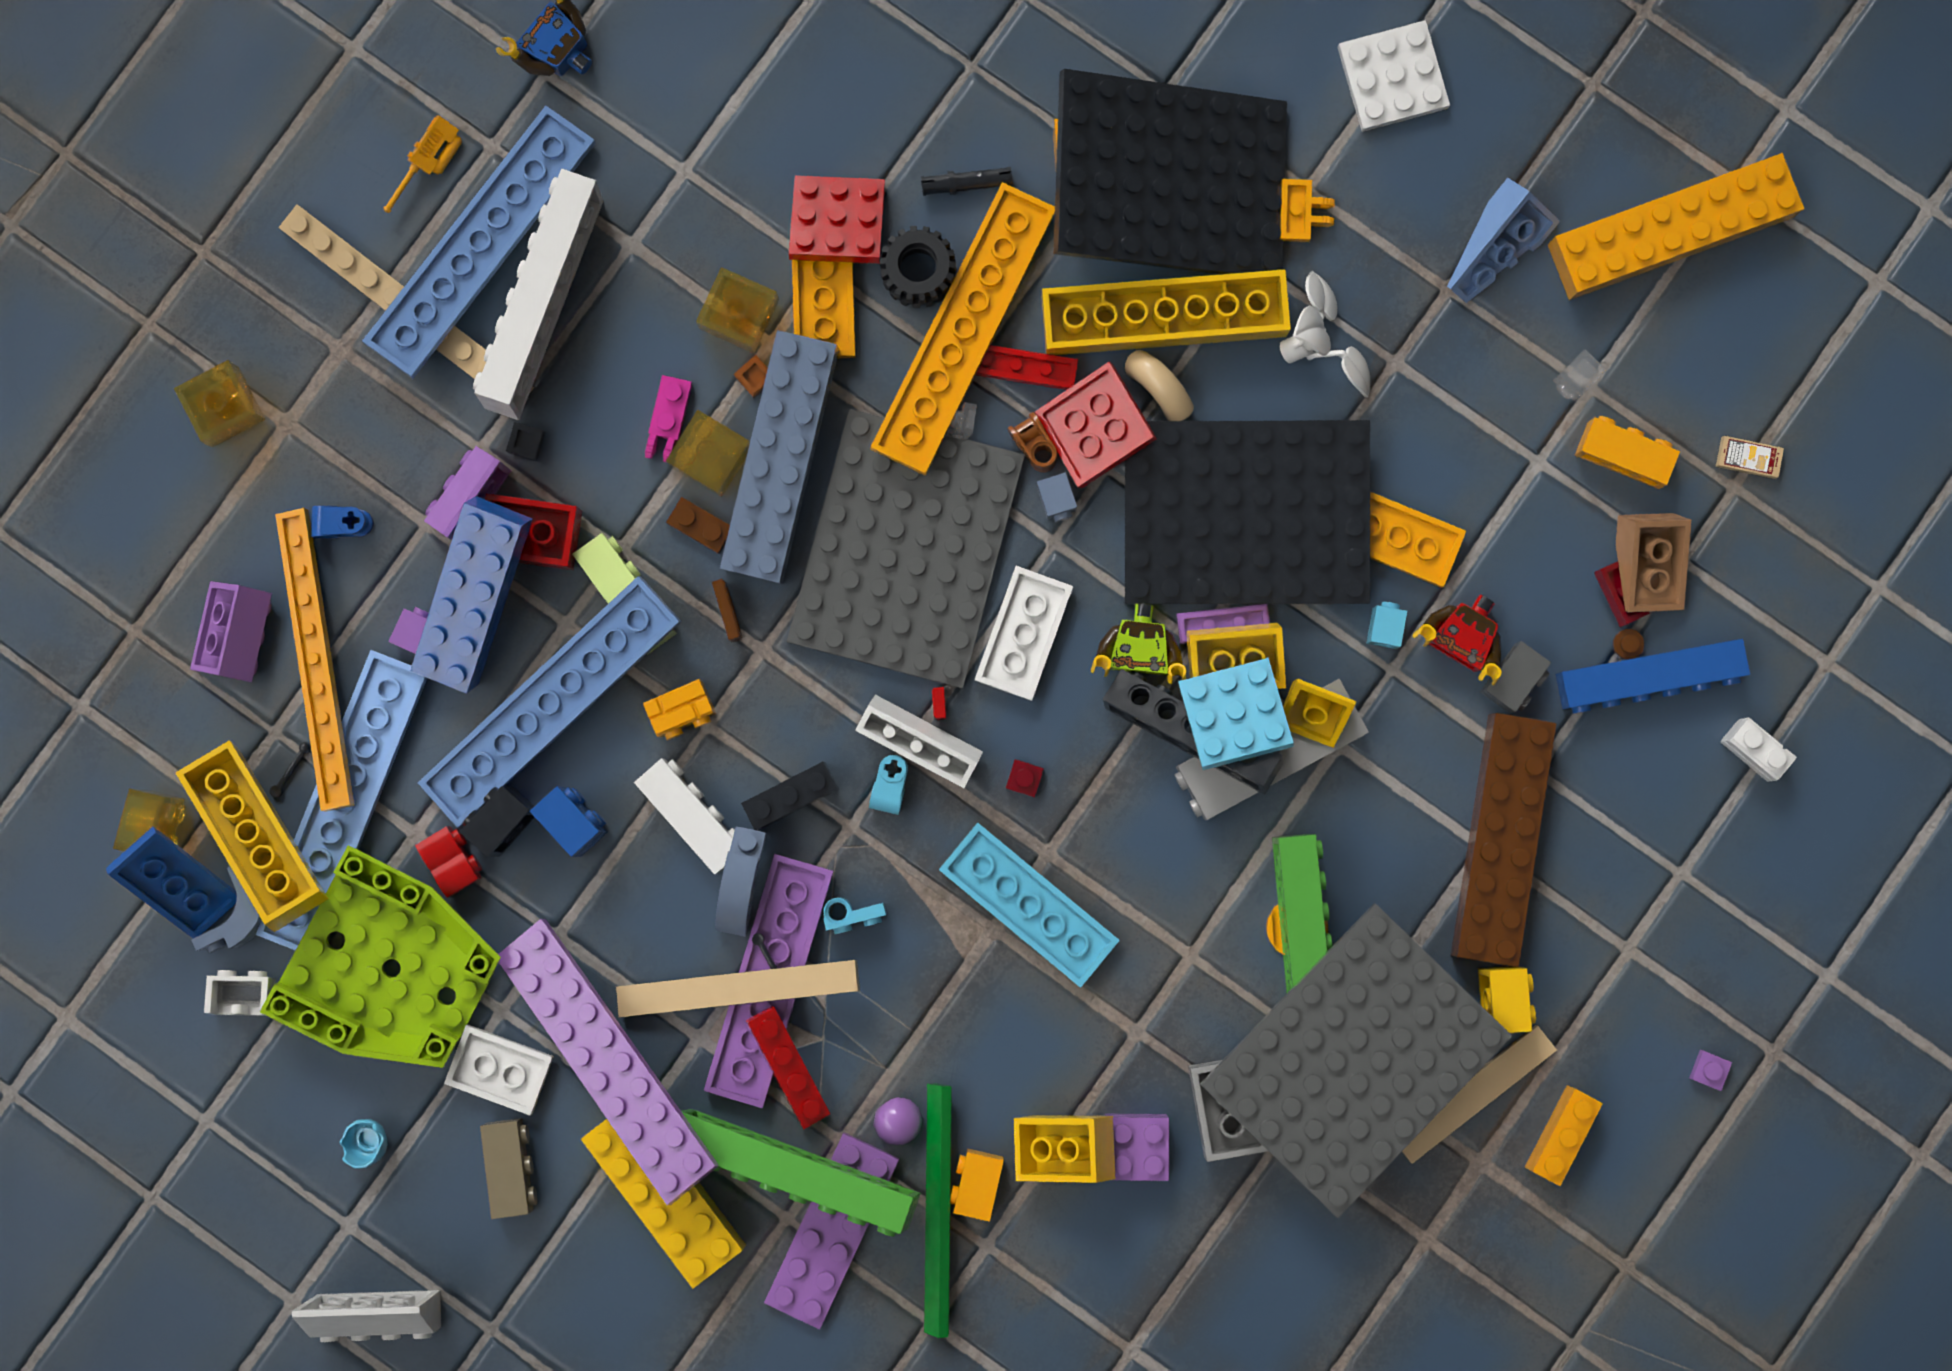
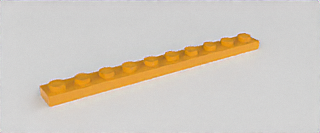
[275,508,355,812]

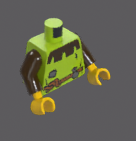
[1091,604,1186,684]

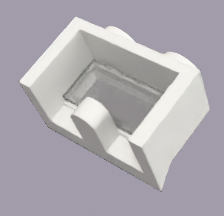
[204,970,276,1016]

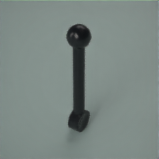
[270,742,311,797]
[752,933,778,969]

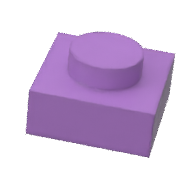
[1689,1050,1732,1091]

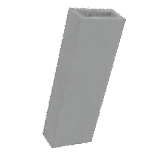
[1174,679,1369,820]

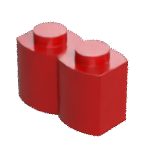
[415,826,483,898]

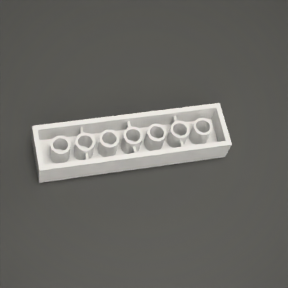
[473,169,603,420]

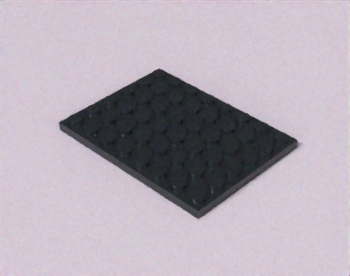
[1053,68,1287,275]
[1125,420,1370,604]

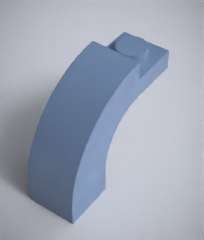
[715,826,766,937]
[191,867,262,953]

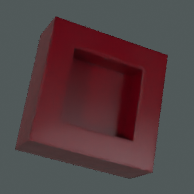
[1006,759,1044,797]

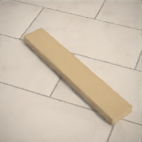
[1402,1025,1557,1164]

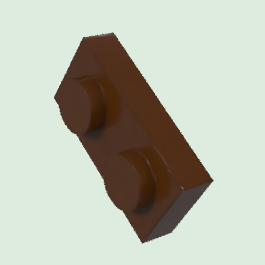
[666,497,730,554]

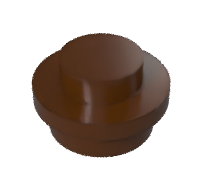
[1613,629,1644,659]

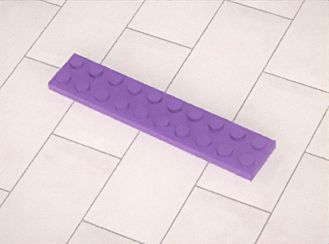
[499,919,719,1205]

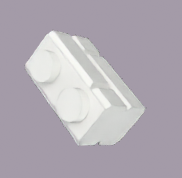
[1721,717,1797,782]

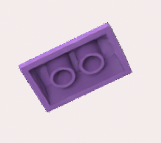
[424,446,512,540]
[190,581,272,682]

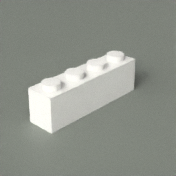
[855,695,983,788]
[634,758,735,875]

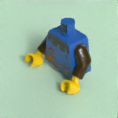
[496,0,592,76]

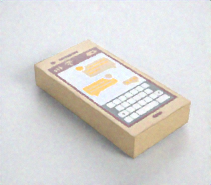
[1716,436,1784,479]

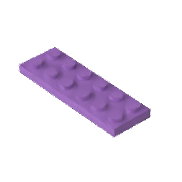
[764,1132,899,1330]

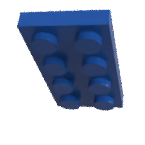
[106,826,237,939]

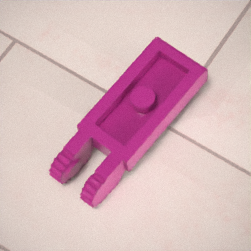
[645,375,693,463]

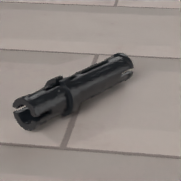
[921,166,1013,196]

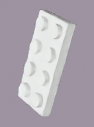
[975,566,1073,701]

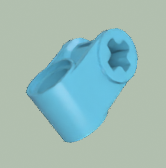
[869,755,908,815]

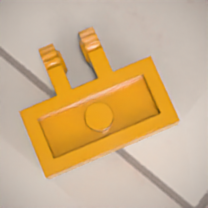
[1280,179,1335,242]

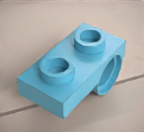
[823,897,887,934]

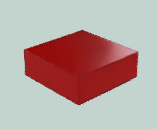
[932,687,946,720]

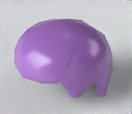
[873,1097,923,1145]

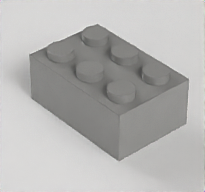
[1188,1060,1268,1162]

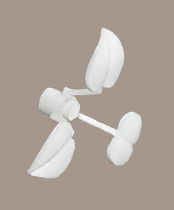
[1280,271,1370,398]

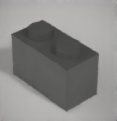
[1480,641,1551,714]

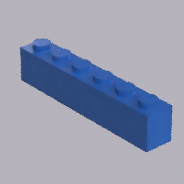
[1555,639,1750,714]

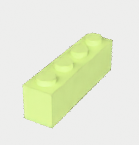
[572,533,677,655]

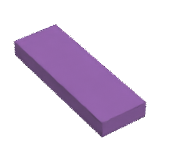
[1176,604,1270,644]

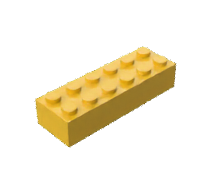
[175,740,329,932]
[581,1119,746,1289]

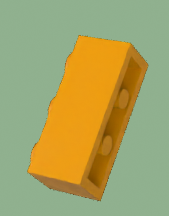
[1575,416,1680,489]
[1525,1085,1603,1186]

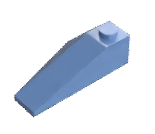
[1447,178,1560,303]

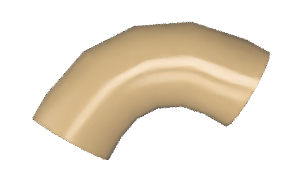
[1125,350,1194,421]

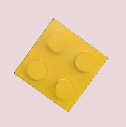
[1478,966,1536,1033]

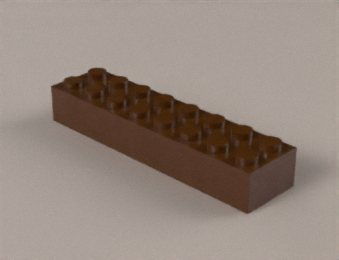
[1451,713,1556,967]

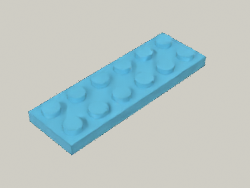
[939,823,1120,988]

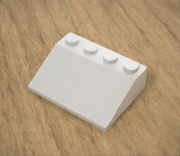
[292,1290,441,1342]

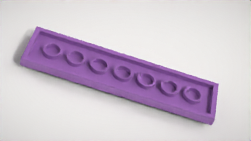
[704,854,834,1108]

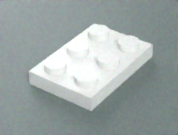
[444,1025,554,1116]

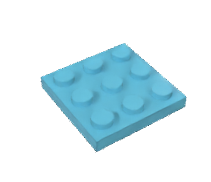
[1178,658,1294,770]

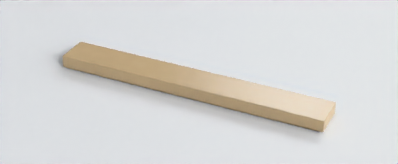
[616,960,860,1017]

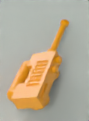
[383,115,462,213]

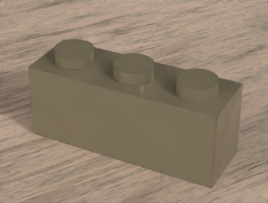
[480,1118,537,1219]

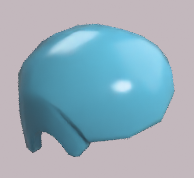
[339,1119,388,1169]

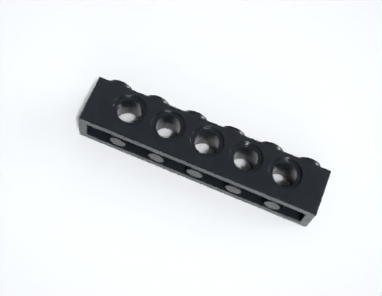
[1103,669,1283,795]

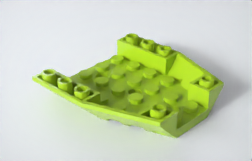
[260,845,501,1068]

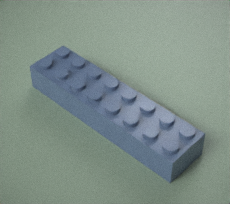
[720,330,839,584]

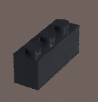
[741,761,839,831]

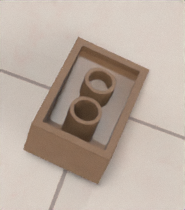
[1616,513,1692,612]

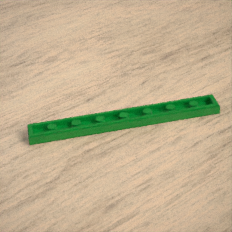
[924,1083,952,1338]

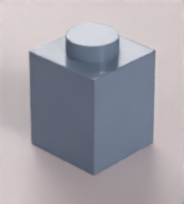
[1036,472,1077,522]

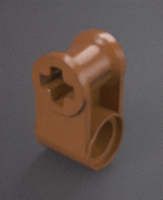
[1007,412,1057,473]

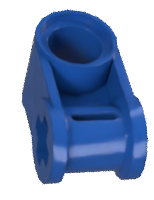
[312,506,373,539]

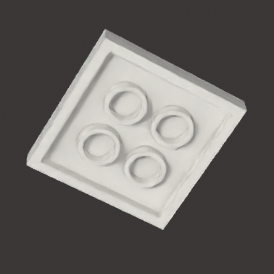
[1337,20,1450,132]

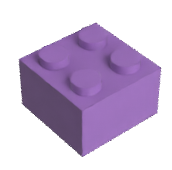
[1105,1114,1169,1181]

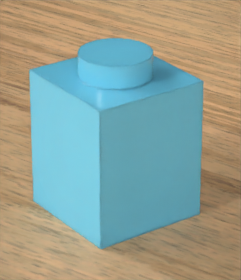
[1366,602,1407,649]

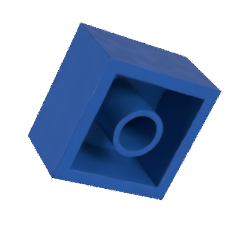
[530,786,608,857]

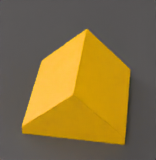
[1283,679,1356,748]

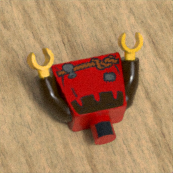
[1412,595,1502,686]

